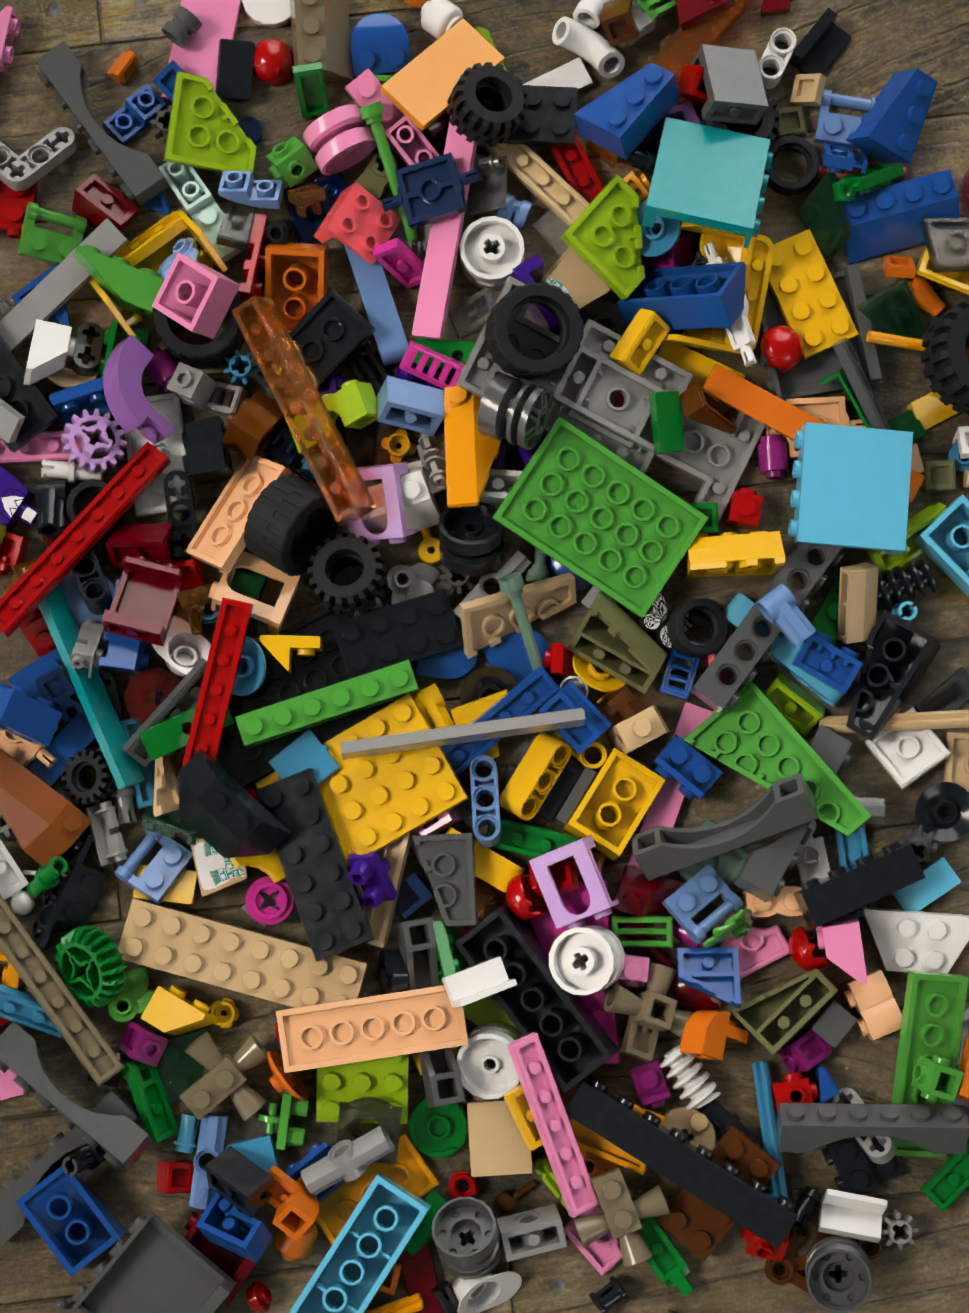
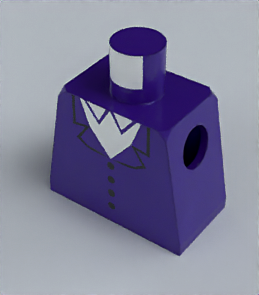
[0,465,38,529]

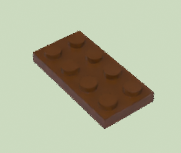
[656,1124,781,1261]

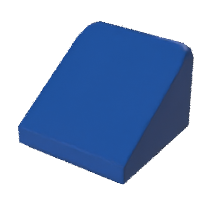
[814,1064,840,1103]

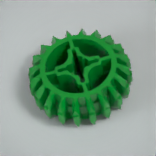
[54,925,128,1008]

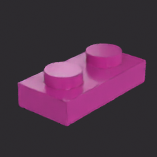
[373,237,424,289]

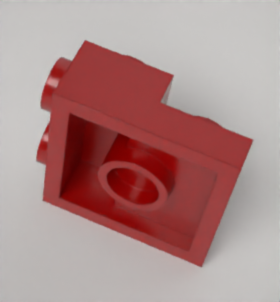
[0,174,39,239]

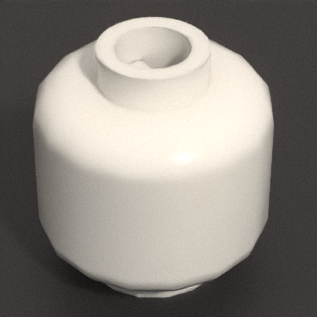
[421,0,463,39]

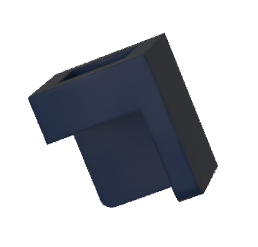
[396,872,433,919]

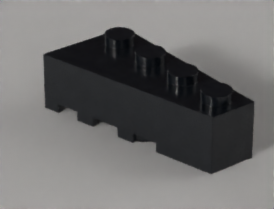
[794,841,926,927]

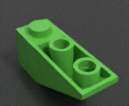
[73,245,163,318]

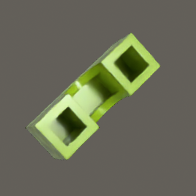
[287,379,377,455]

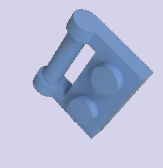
[814,89,876,150]
[114,825,193,905]
[662,864,744,944]

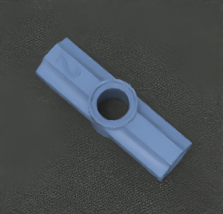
[189,1113,229,1209]

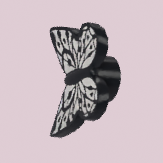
[639,590,694,650]

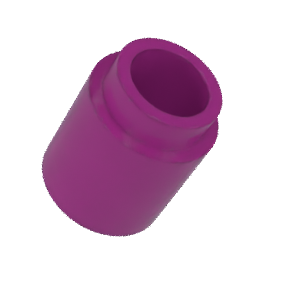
[145,348,178,393]
[757,435,789,480]

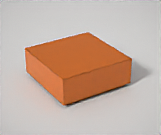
[882,255,916,279]

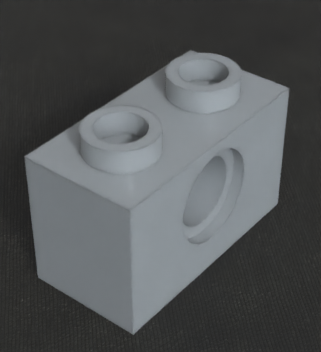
[496,1204,567,1262]

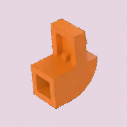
[679,1010,749,1060]
[261,1165,319,1241]

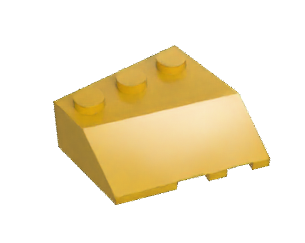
[684,531,786,578]

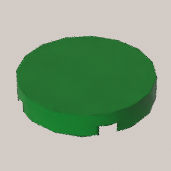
[408,1099,468,1158]

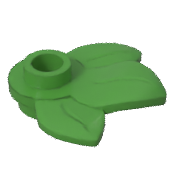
[702,909,753,948]
[108,966,155,1023]

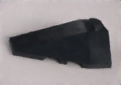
[846,610,941,742]

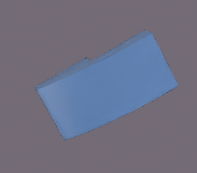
[218,170,284,209]

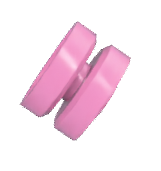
[303,104,377,176]

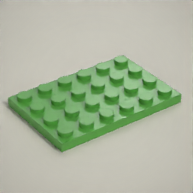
[492,416,709,618]

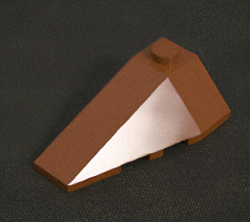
[0,749,92,866]

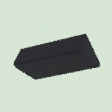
[215,39,255,103]
[914,667,969,730]

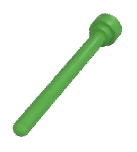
[358,101,418,243]

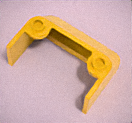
[88,210,228,337]
[663,221,774,354]

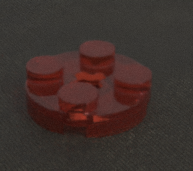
[124,668,180,725]

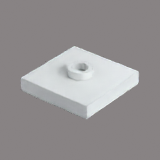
[865,707,951,790]

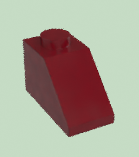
[613,865,683,917]

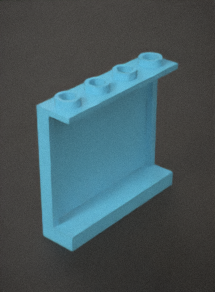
[788,422,913,555]

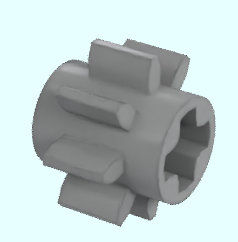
[881,1210,918,1251]

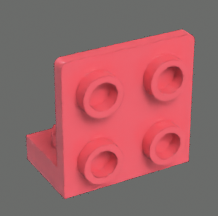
[314,182,401,265]

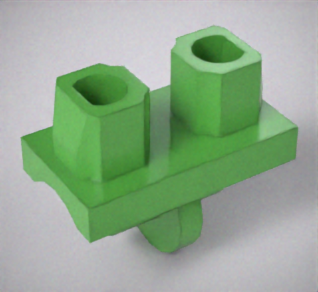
[258,1091,310,1150]

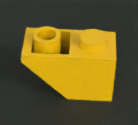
[141,985,218,1036]

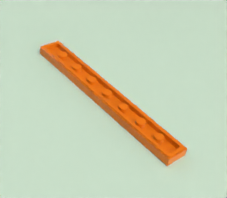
[703,364,926,503]

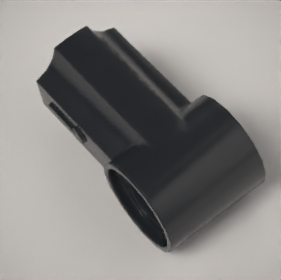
[35,480,70,538]

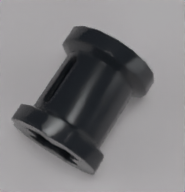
[589,1276,629,1313]

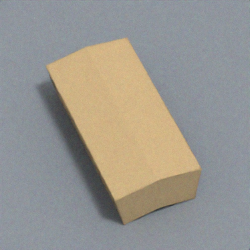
[837,562,879,644]

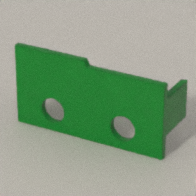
[819,367,871,428]

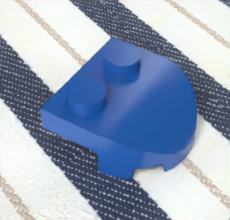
[351,13,411,76]

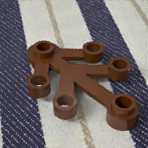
[764,1223,882,1299]

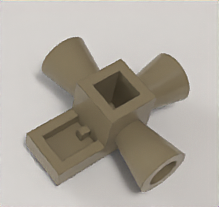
[604,963,695,1062]
[179,1031,268,1121]
[573,1168,670,1267]

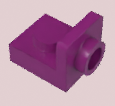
[117,1020,168,1067]
[778,1029,833,1073]
[629,1059,671,1109]

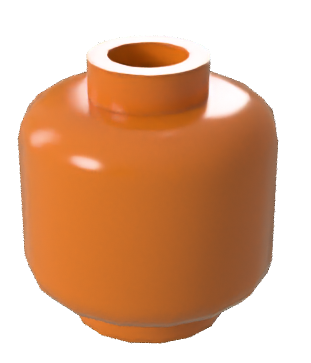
[275,1223,318,1262]

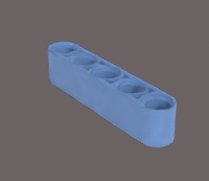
[343,244,409,367]

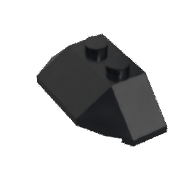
[179,749,290,858]

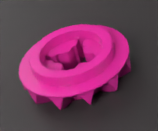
[245,876,294,925]

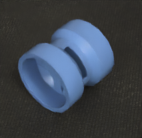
[496,193,533,231]

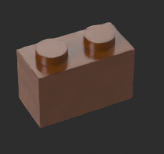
[222,390,288,460]

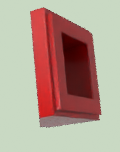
[156,1160,194,1194]

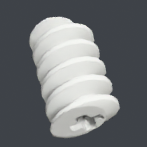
[660,1043,721,1110]

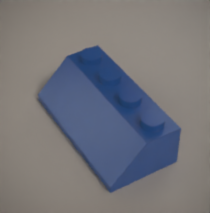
[832,169,961,265]
[617,262,746,332]

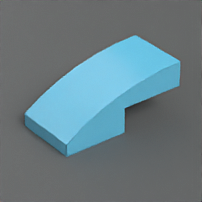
[892,857,961,911]

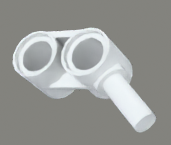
[758,28,796,89]

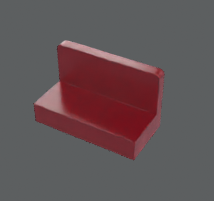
[72,173,140,233]
[106,523,173,569]

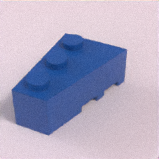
[574,62,680,160]
[846,68,938,164]
[98,579,151,675]

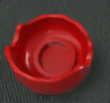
[253,39,294,87]
[760,325,804,373]
[506,875,547,920]
[789,926,830,971]

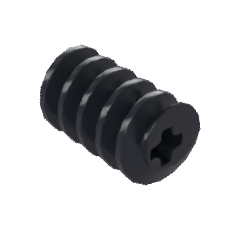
[877,558,937,611]

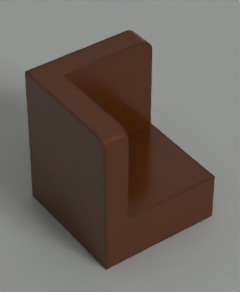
[600,0,639,46]

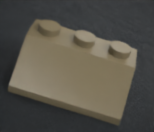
[290,0,353,82]

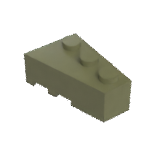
[567,590,668,694]
[729,968,838,1057]

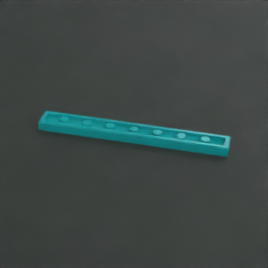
[24,568,145,790]

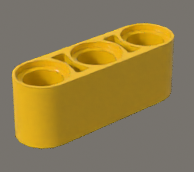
[500,732,572,821]
[445,826,525,893]

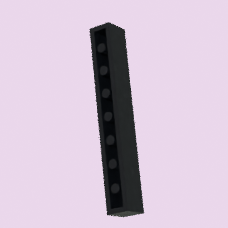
[566,1077,798,1249]

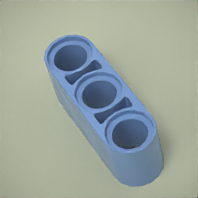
[470,755,501,848]

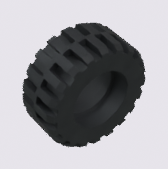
[921,299,969,415]

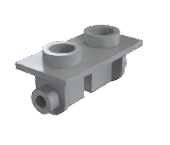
[70,620,108,678]
[85,801,128,866]

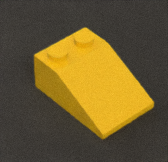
[563,748,666,860]

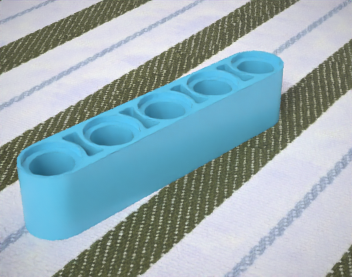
[723,593,853,707]

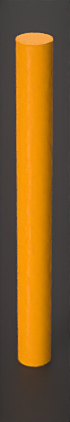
[866,330,969,360]

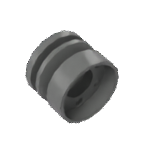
[477,374,552,450]
[432,1197,502,1280]
[805,1235,872,1313]

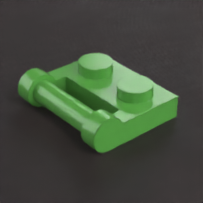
[17,202,87,265]

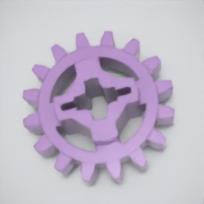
[61,409,127,474]

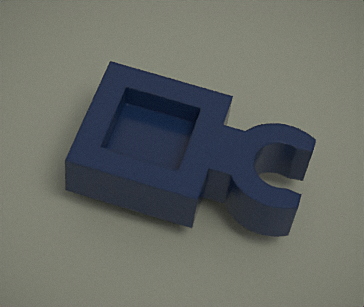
[35,664,84,721]

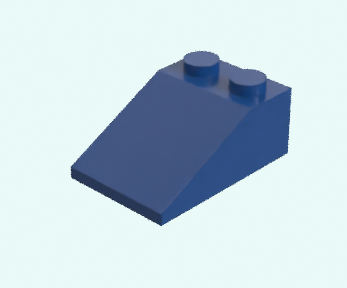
[15,1166,126,1276]

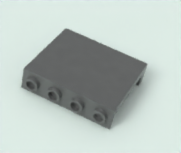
[758,264,882,401]
[68,1211,237,1313]

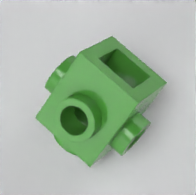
[266,136,318,189]
[911,1054,964,1102]

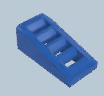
[658,640,704,701]

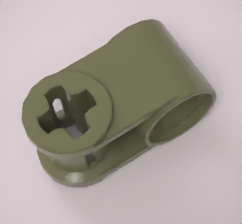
[355,152,399,201]

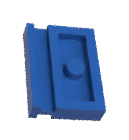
[821,142,868,174]
[538,680,612,755]

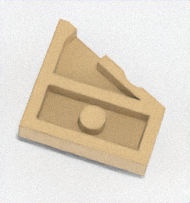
[153,747,185,817]

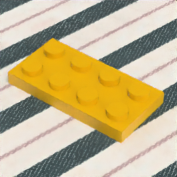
[768,229,859,360]

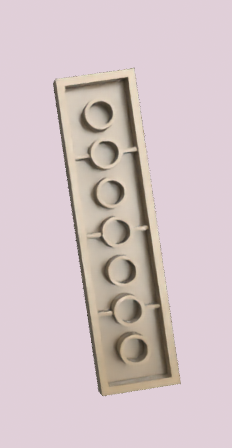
[118,898,369,1008]

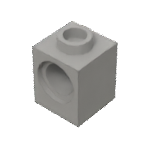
[167,362,218,410]

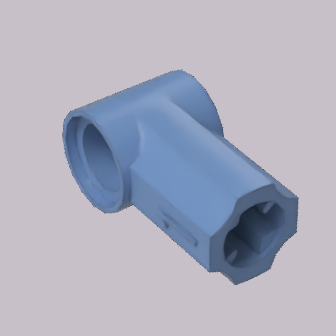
[756,584,817,648]

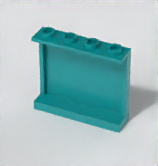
[642,117,773,248]

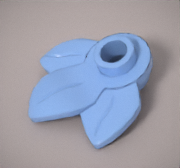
[157,237,200,282]

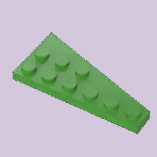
[683,680,873,837]

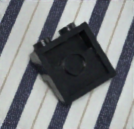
[821,1137,904,1195]

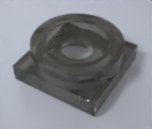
[337,1097,402,1164]

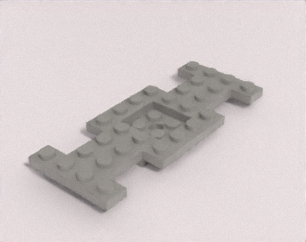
[455,276,765,520]

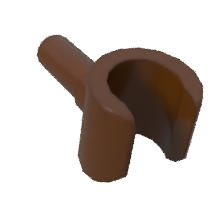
[495,1180,537,1211]

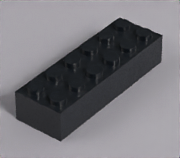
[454,904,619,1093]

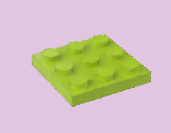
[316,1054,409,1124]

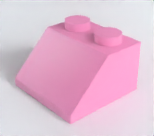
[152,252,240,339]
[816,912,868,984]

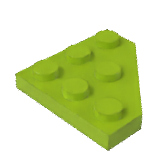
[164,71,257,174]
[560,174,645,301]

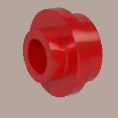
[448,1170,479,1199]
[246,1281,273,1313]

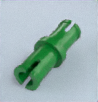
[27,856,68,898]

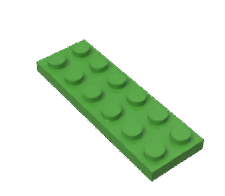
[890,971,969,1158]

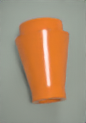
[901,275,946,317]

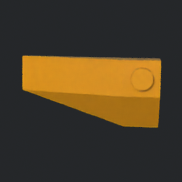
[444,386,502,508]

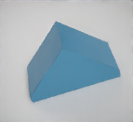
[226,1134,281,1172]

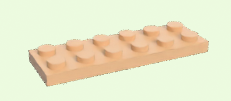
[276,985,469,1073]

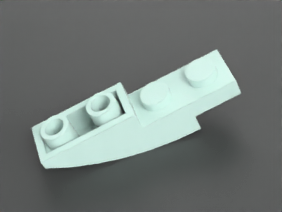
[158,162,247,263]

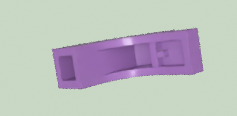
[103,335,175,445]

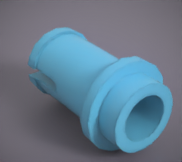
[891,601,918,624]
[173,1113,201,1154]

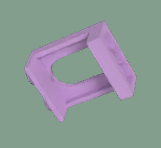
[340,462,417,545]
[529,835,619,930]

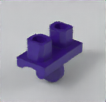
[347,851,398,908]

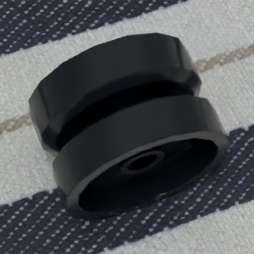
[439,502,504,576]

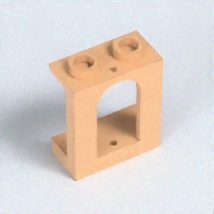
[208,551,301,635]

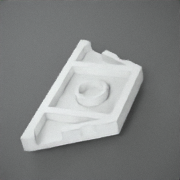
[862,907,969,974]

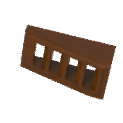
[680,384,737,434]

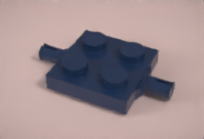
[381,152,481,229]

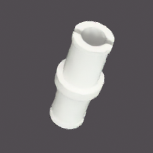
[41,459,103,483]

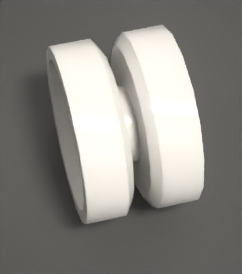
[459,216,524,290]
[549,925,625,996]
[456,1023,522,1099]

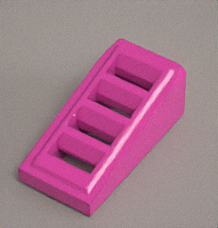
[399,340,465,389]

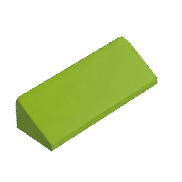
[865,500,947,573]

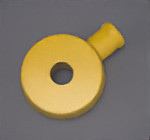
[417,528,441,565]

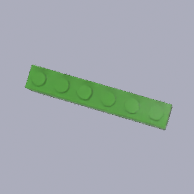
[235,660,419,748]

